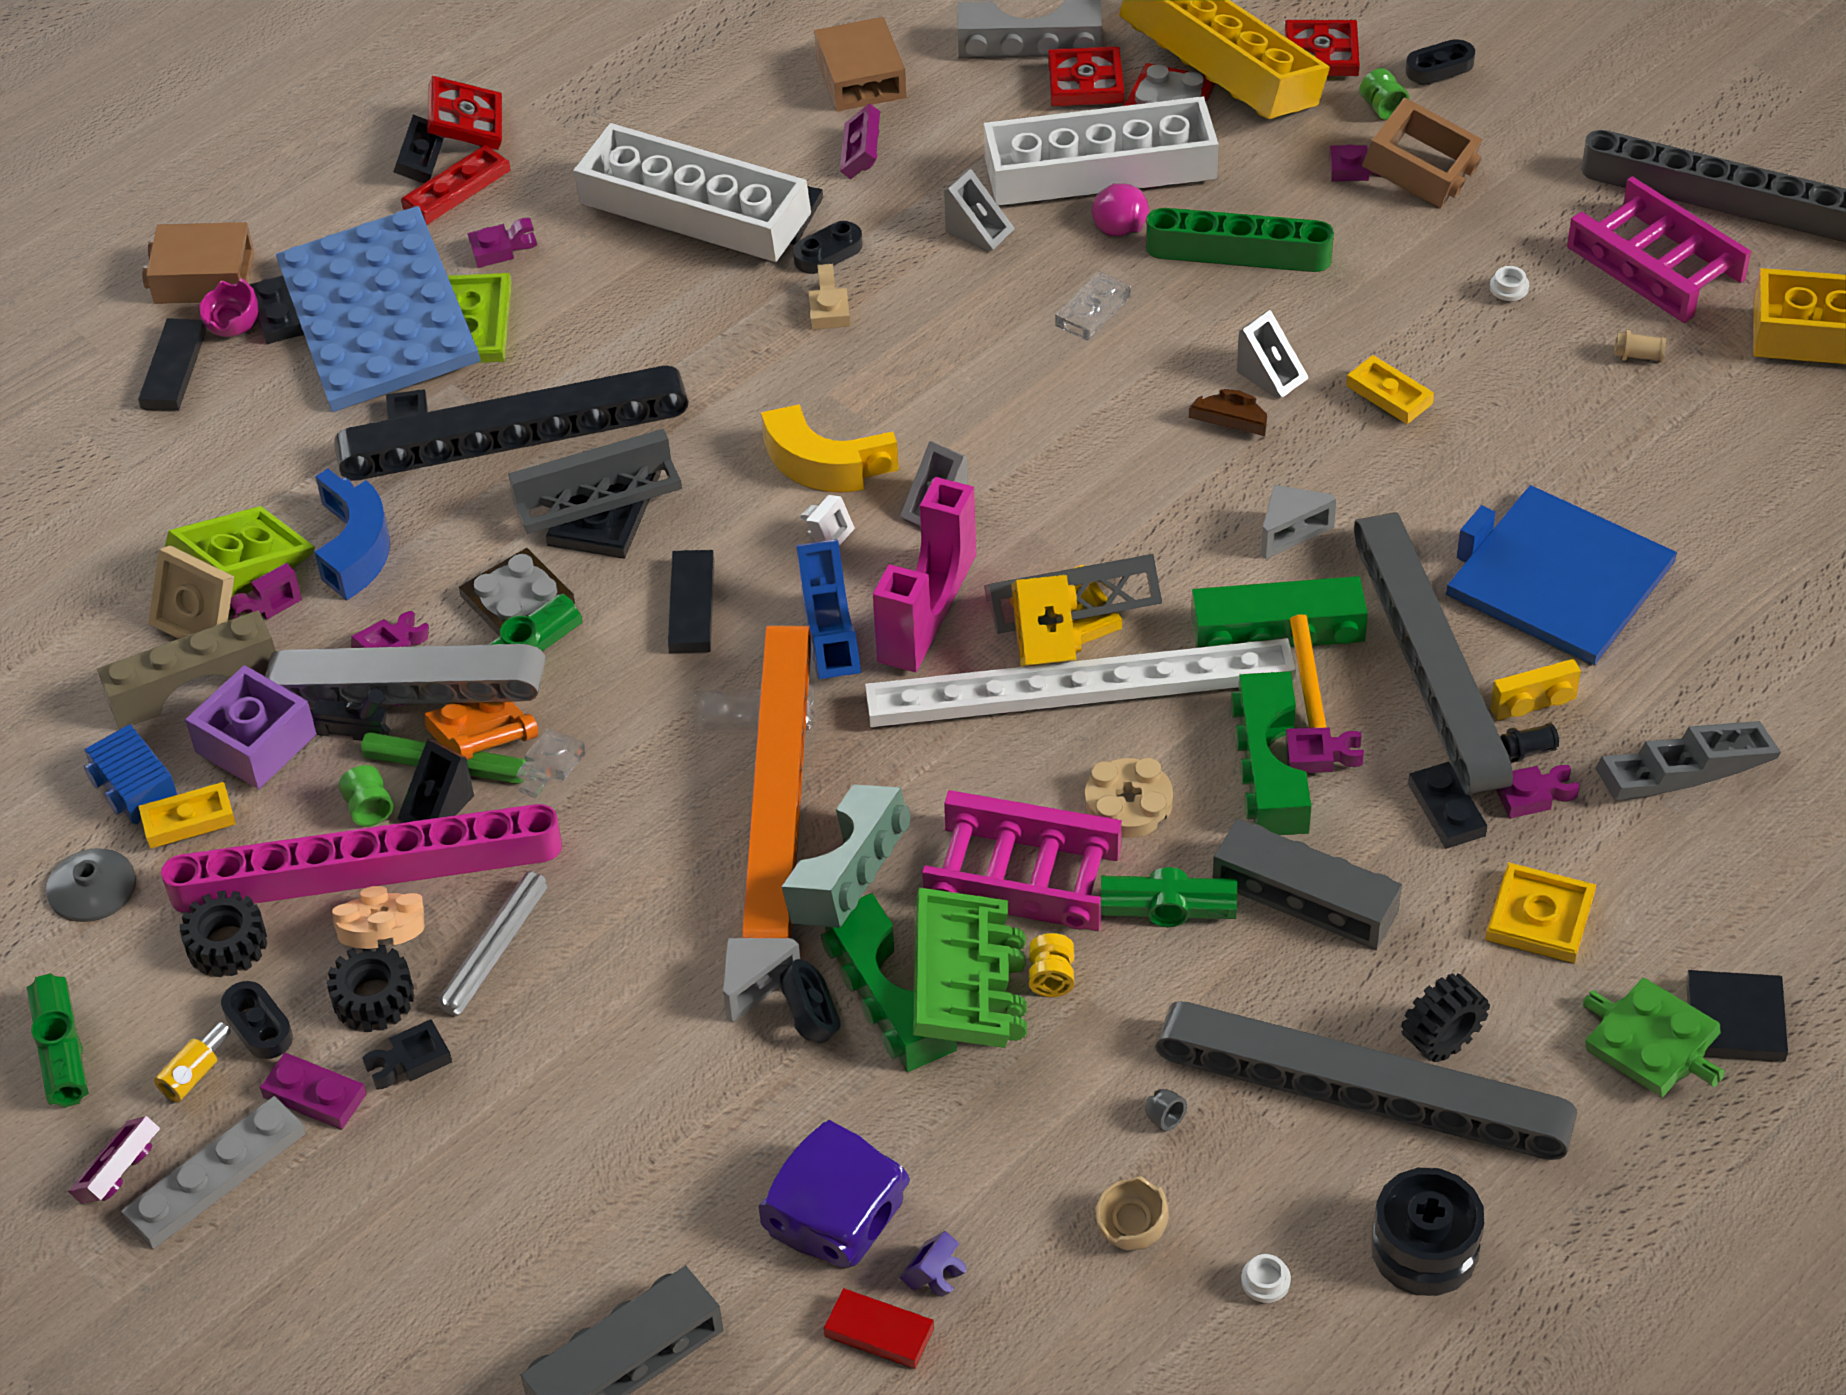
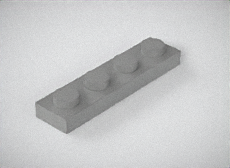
[121,1096,306,1249]

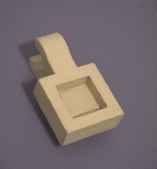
[808,264,850,330]

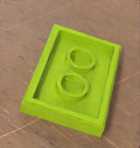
[448,273,512,363]

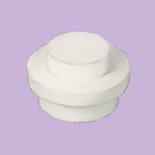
[1490,266,1529,301]
[1241,1254,1291,1303]

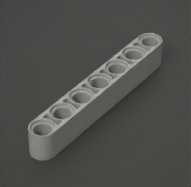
[265,644,546,706]

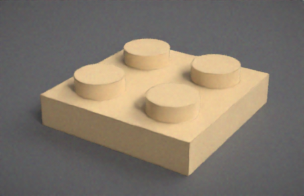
[148,545,234,639]

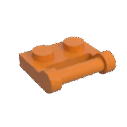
[425,702,538,760]

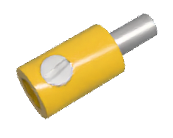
[154,1022,231,1103]

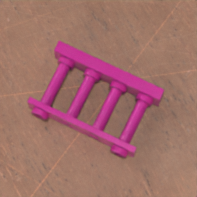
[1567,176,1751,324]
[922,790,1122,931]

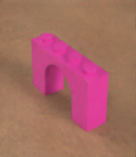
[873,477,976,673]

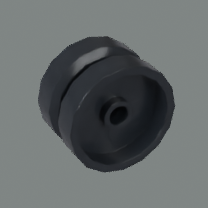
[1372,1167,1485,1296]

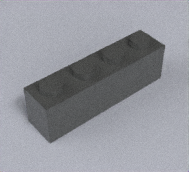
[1212,819,1402,950]
[520,1265,724,1395]

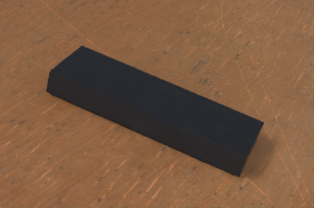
[138,318,207,411]
[668,550,715,653]

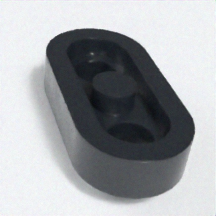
[1406,39,1476,85]
[793,220,863,274]
[780,959,840,1043]
[221,981,293,1059]

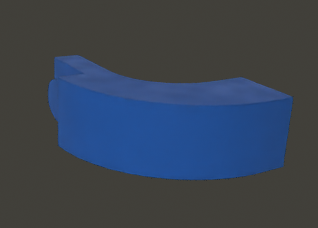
[314,468,390,601]
[796,539,861,679]

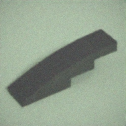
[1595,721,1781,800]

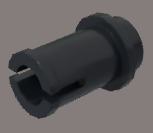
[1500,723,1559,762]

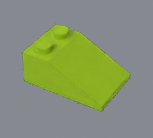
[165,506,315,609]

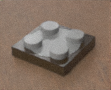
[459,548,575,636]

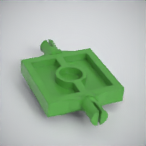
[1583,977,1725,1098]

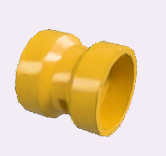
[1029,933,1074,997]

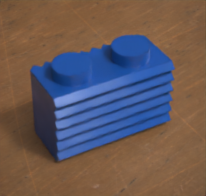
[83,724,177,824]

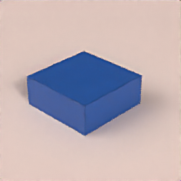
[1457,505,1496,562]

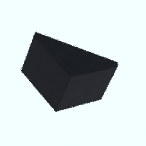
[397,739,474,823]

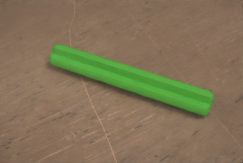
[361,732,527,784]

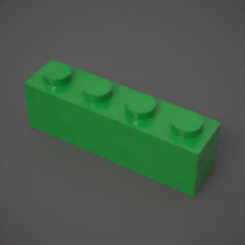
[1191,576,1368,648]

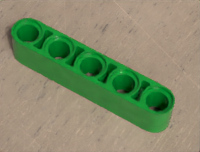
[1146,208,1334,272]

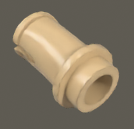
[1614,329,1666,362]

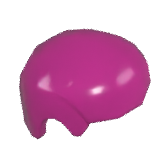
[1091,183,1150,236]
[199,278,258,337]

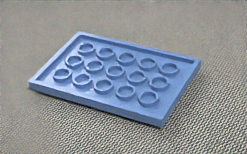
[275,206,481,412]

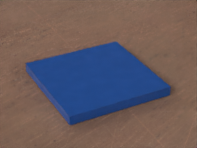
[1446,485,1677,666]

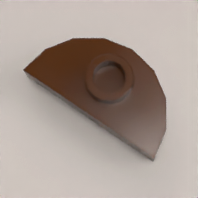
[1189,389,1267,436]

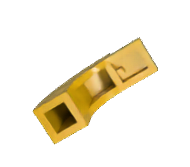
[761,404,899,492]

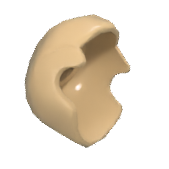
[1095,1176,1169,1250]

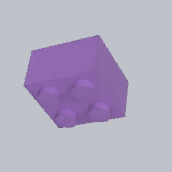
[185,665,317,790]

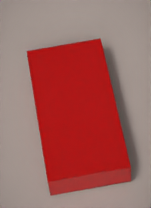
[823,1288,934,1369]

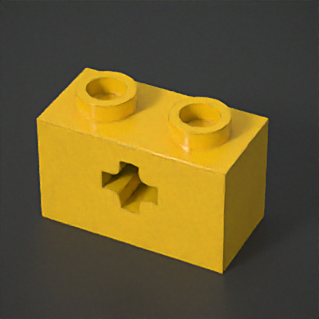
[1011,575,1082,667]

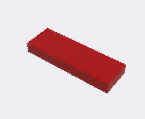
[401,145,511,225]

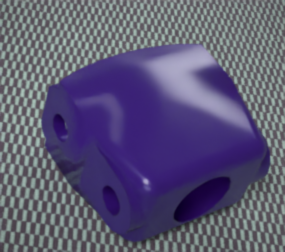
[758,1120,910,1268]

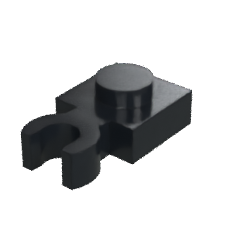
[362,1019,452,1090]

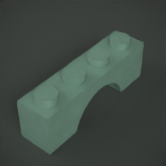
[782,784,911,928]

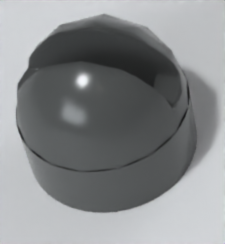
[1145,1089,1187,1131]

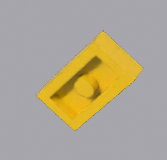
[1346,355,1434,424]
[1490,659,1581,721]
[138,782,236,849]

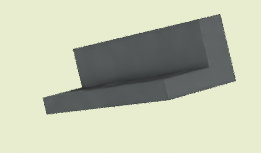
[508,429,682,534]
[984,554,1162,634]

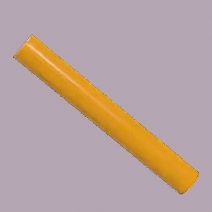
[1290,615,1326,728]

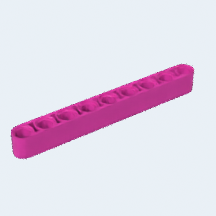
[161,804,562,913]

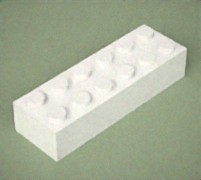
[984,96,1219,206]
[573,123,811,262]

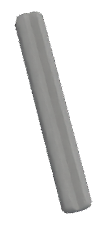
[438,871,547,1016]

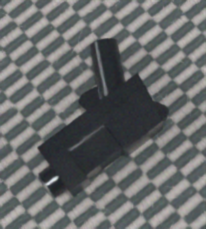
[310,688,390,741]

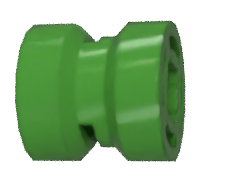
[1359,68,1409,120]
[338,765,394,827]

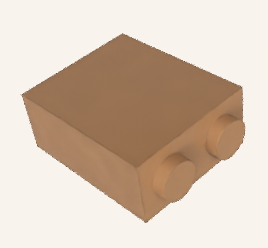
[814,17,907,112]
[142,222,254,304]

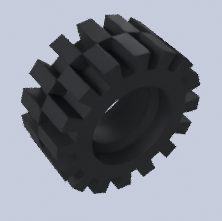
[180,891,267,977]
[327,944,415,1032]
[1401,973,1490,1062]

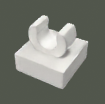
[800,495,855,546]

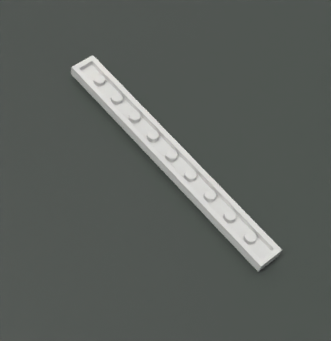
[865,638,1296,727]

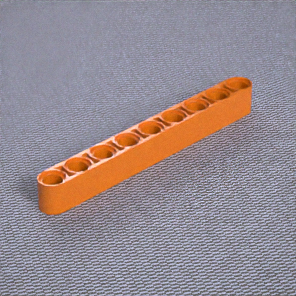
[742,626,811,939]

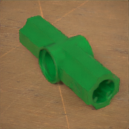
[488,593,583,652]
[1101,867,1237,928]
[26,973,89,1108]

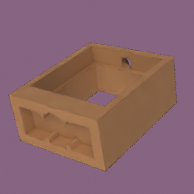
[1362,97,1483,208]

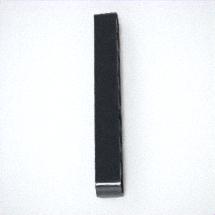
[334,365,689,481]

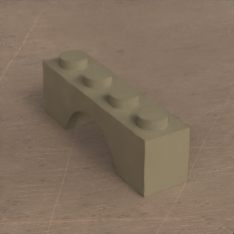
[97,610,275,729]

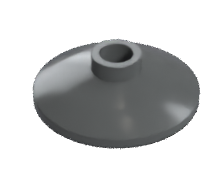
[46,848,136,922]

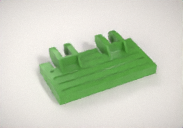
[913,888,1027,1048]

